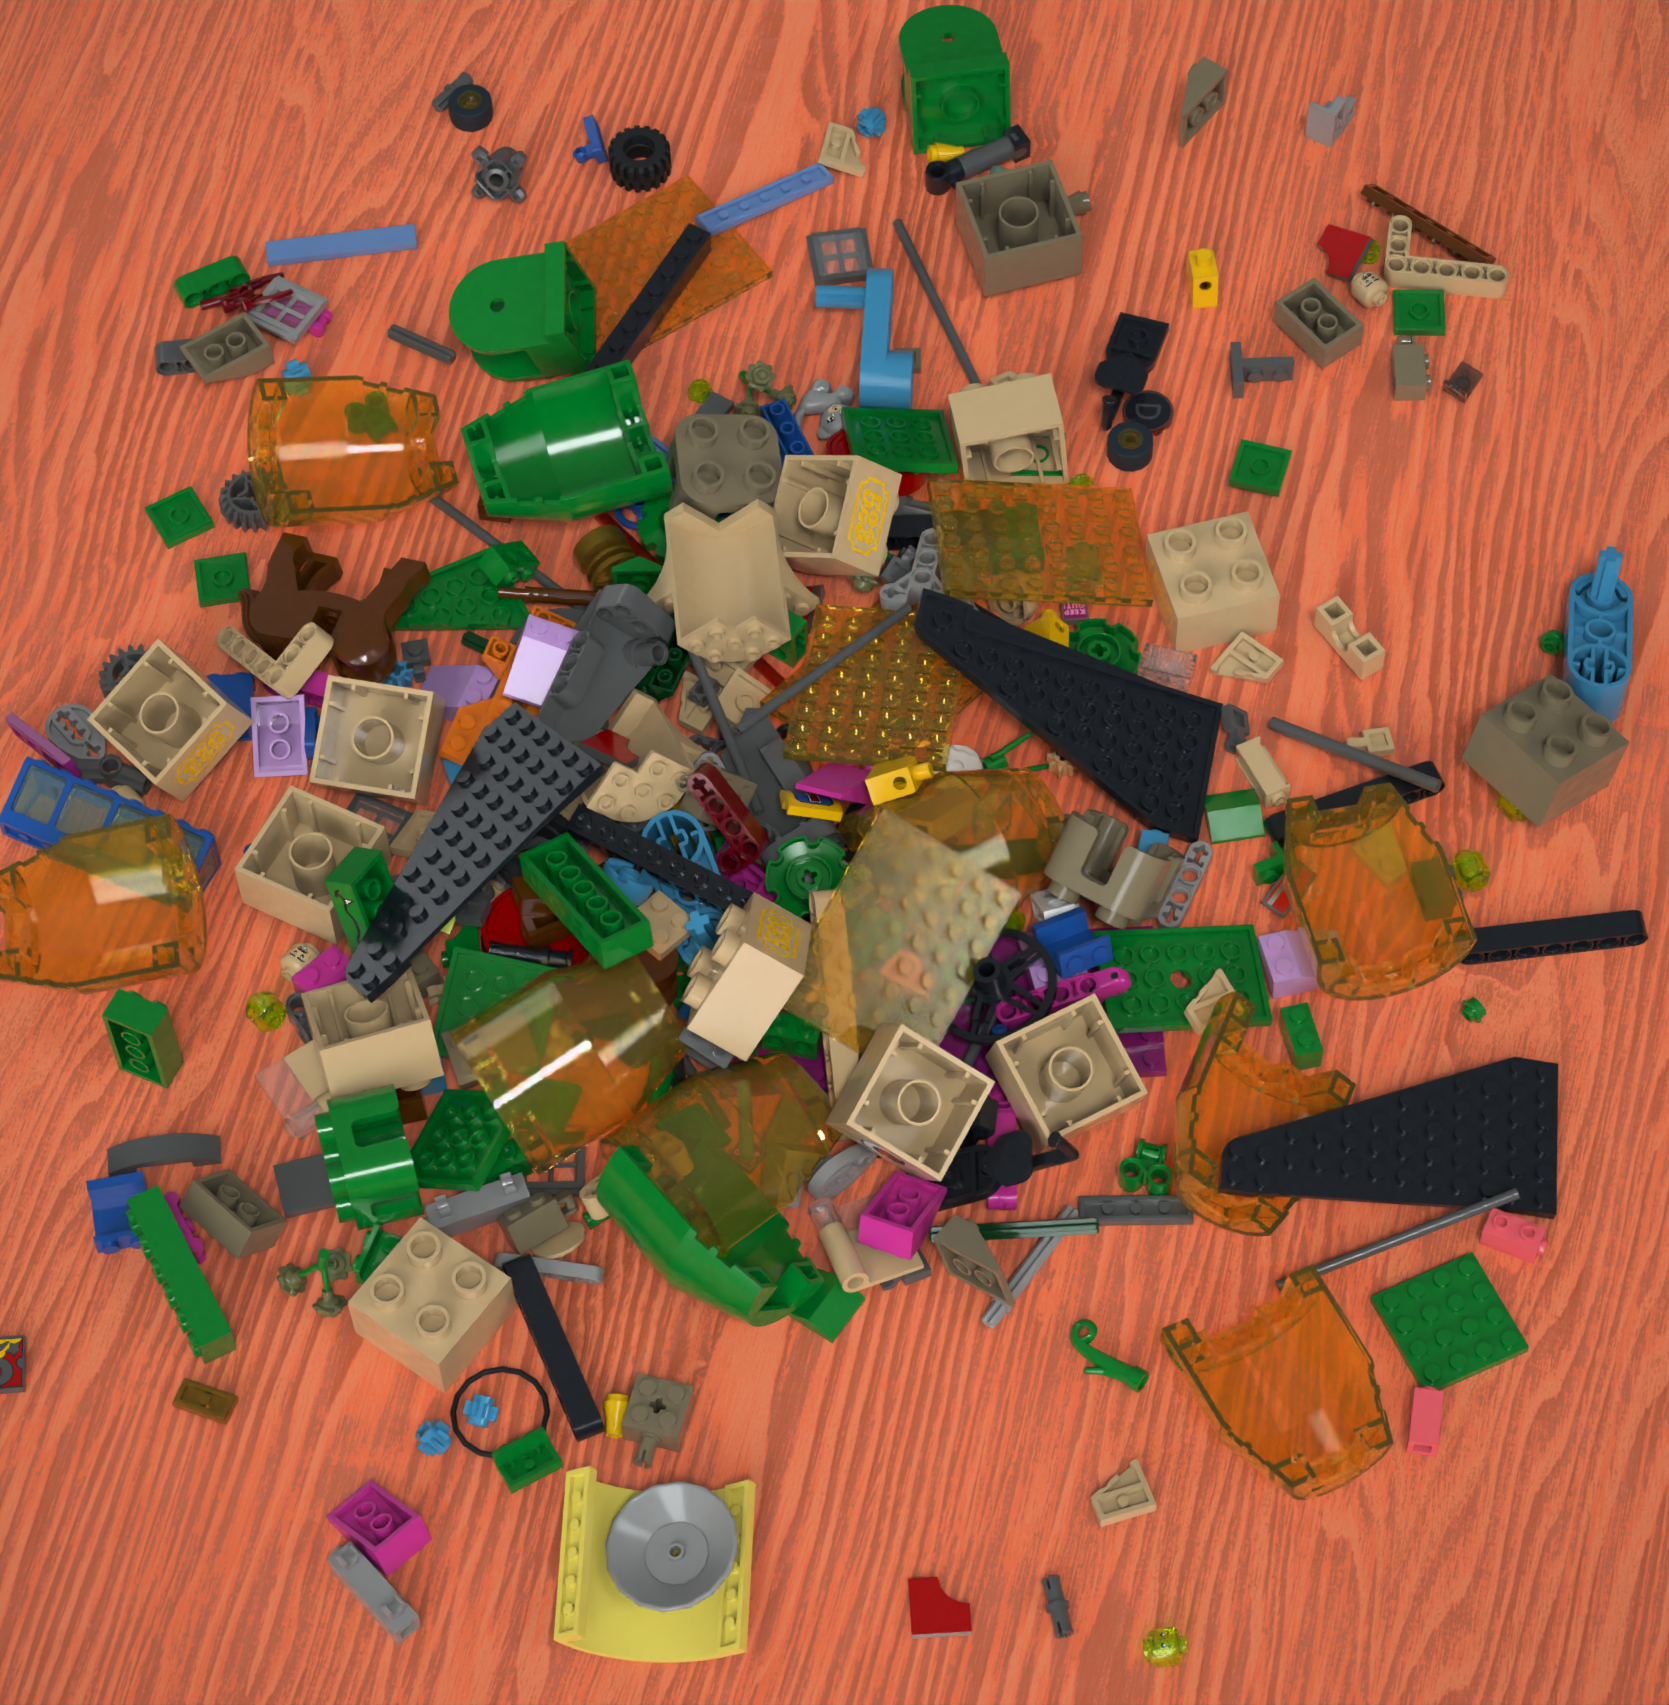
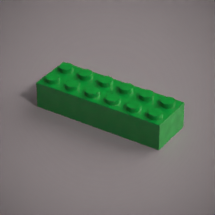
[519,832,654,969]
[125,1185,236,1364]

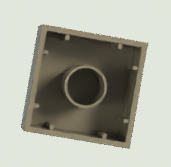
[956,160,1083,297]
[1461,674,1629,827]

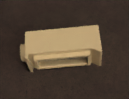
[1235,736,1291,809]

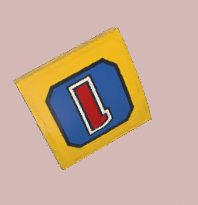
[779,790,843,822]

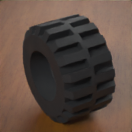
[608,125,672,193]

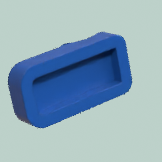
[573,114,608,164]
[304,707,321,759]

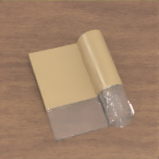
[255,1040,332,1141]
[807,1193,924,1293]

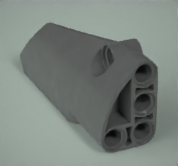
[536,584,676,742]
[721,707,846,867]

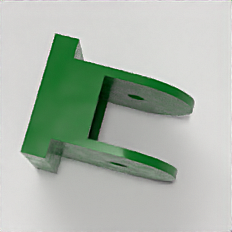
[899,5,1011,155]
[449,241,596,382]

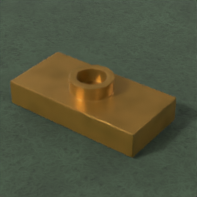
[172,1378,238,1425]

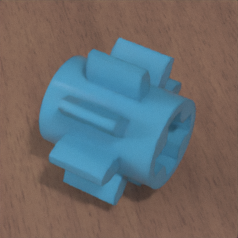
[857,107,886,138]
[281,359,312,391]
[382,660,415,688]
[462,1394,499,1428]
[415,1419,452,1456]

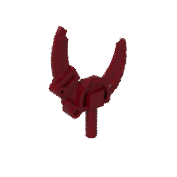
[200,272,294,313]

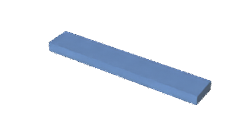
[695,163,834,237]
[266,224,417,267]

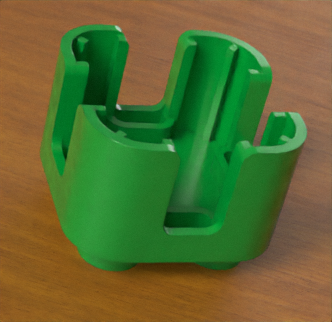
[314,1084,425,1231]

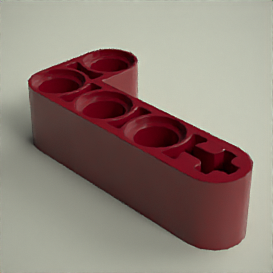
[687,763,769,875]

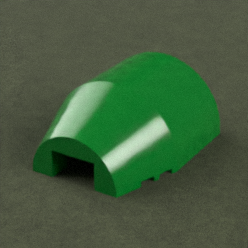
[461,359,673,522]
[596,1141,825,1327]

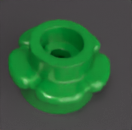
[1540,630,1564,655]
[1461,997,1486,1023]

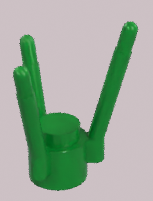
[981,732,1049,780]

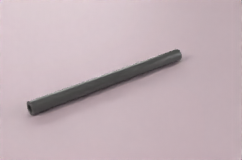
[1268,717,1441,793]

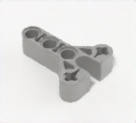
[880,528,955,620]

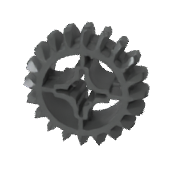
[219,467,289,533]

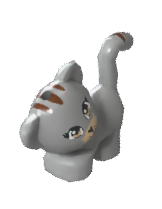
[794,378,855,440]

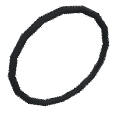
[450,1366,550,1458]

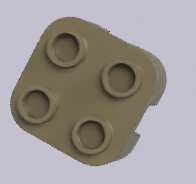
[666,414,782,520]
[1044,809,1185,929]

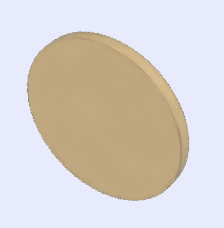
[531,1221,586,1259]

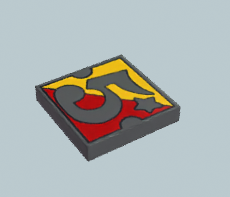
[0,1335,27,1394]

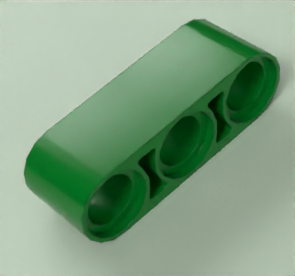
[174,256,250,308]

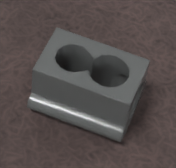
[687,676,720,708]

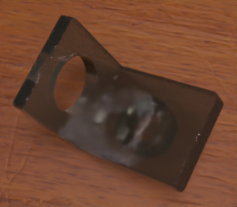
[1443,361,1483,404]

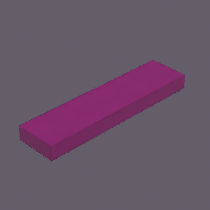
[5,712,82,778]

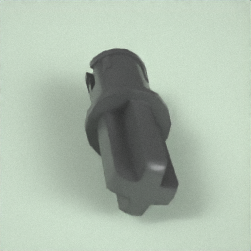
[432,72,473,112]

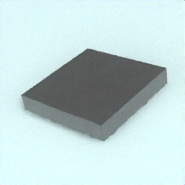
[273,1154,336,1219]

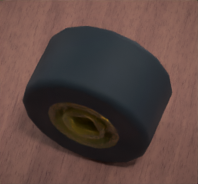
[448,84,493,132]
[1107,421,1153,472]

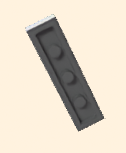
[1078,1195,1194,1226]

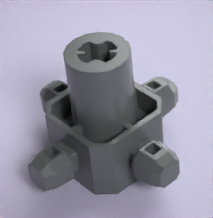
[471,146,528,204]

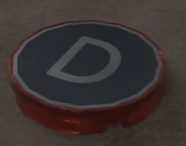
[1122,390,1174,436]

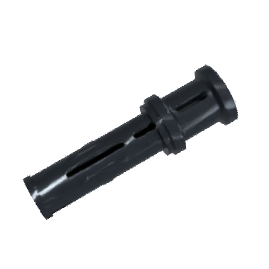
[489,941,574,974]

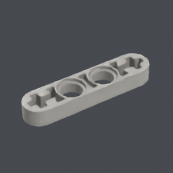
[1157,841,1213,928]
[493,1252,605,1285]

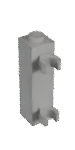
[423,1172,531,1237]
[328,1541,421,1645]

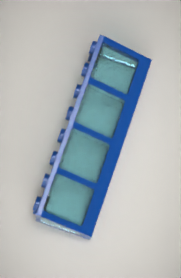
[0,756,222,915]

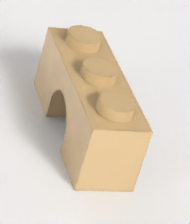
[1314,596,1385,681]

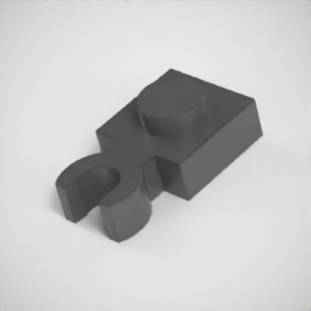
[455,884,495,927]

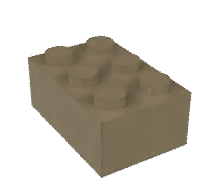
[1273,277,1364,369]
[179,1169,287,1259]

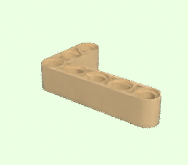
[1383,215,1509,298]
[216,622,334,699]

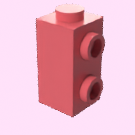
[1480,1208,1549,1264]
[1406,1386,1444,1457]

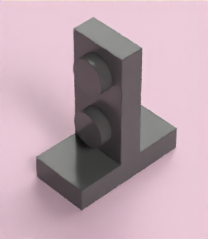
[1229,342,1294,399]

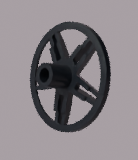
[930,928,1058,1046]

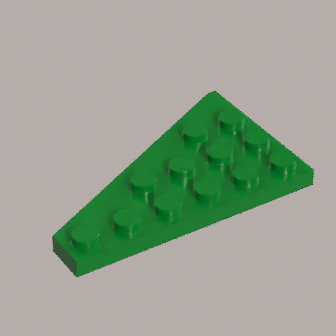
[360,547,530,630]

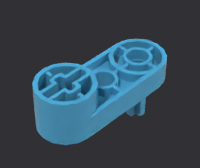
[815,268,914,409]
[1562,546,1633,723]
[642,810,723,967]

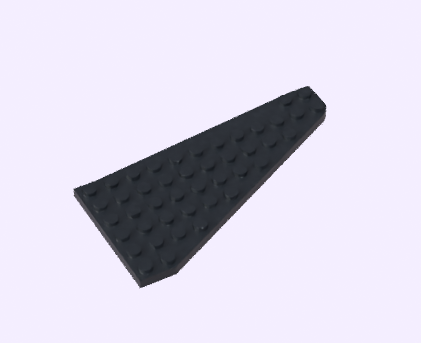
[914,588,1223,843]
[345,703,606,1003]
[1218,1057,1558,1219]

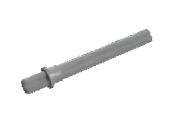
[982,1205,1079,1329]

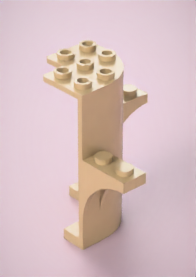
[647,499,820,663]
[559,688,724,822]

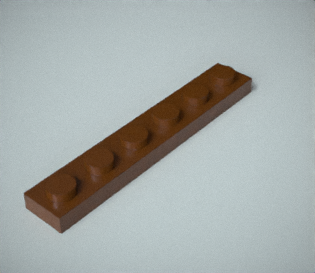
[1361,184,1496,264]

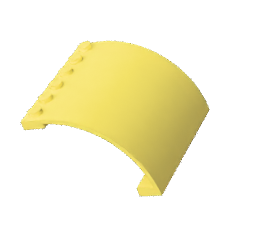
[554,1466,756,1663]

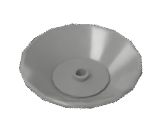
[606,1481,738,1612]

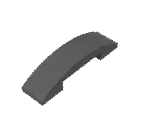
[107,1133,222,1177]

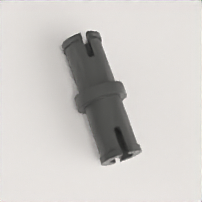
[1041,1575,1074,1639]

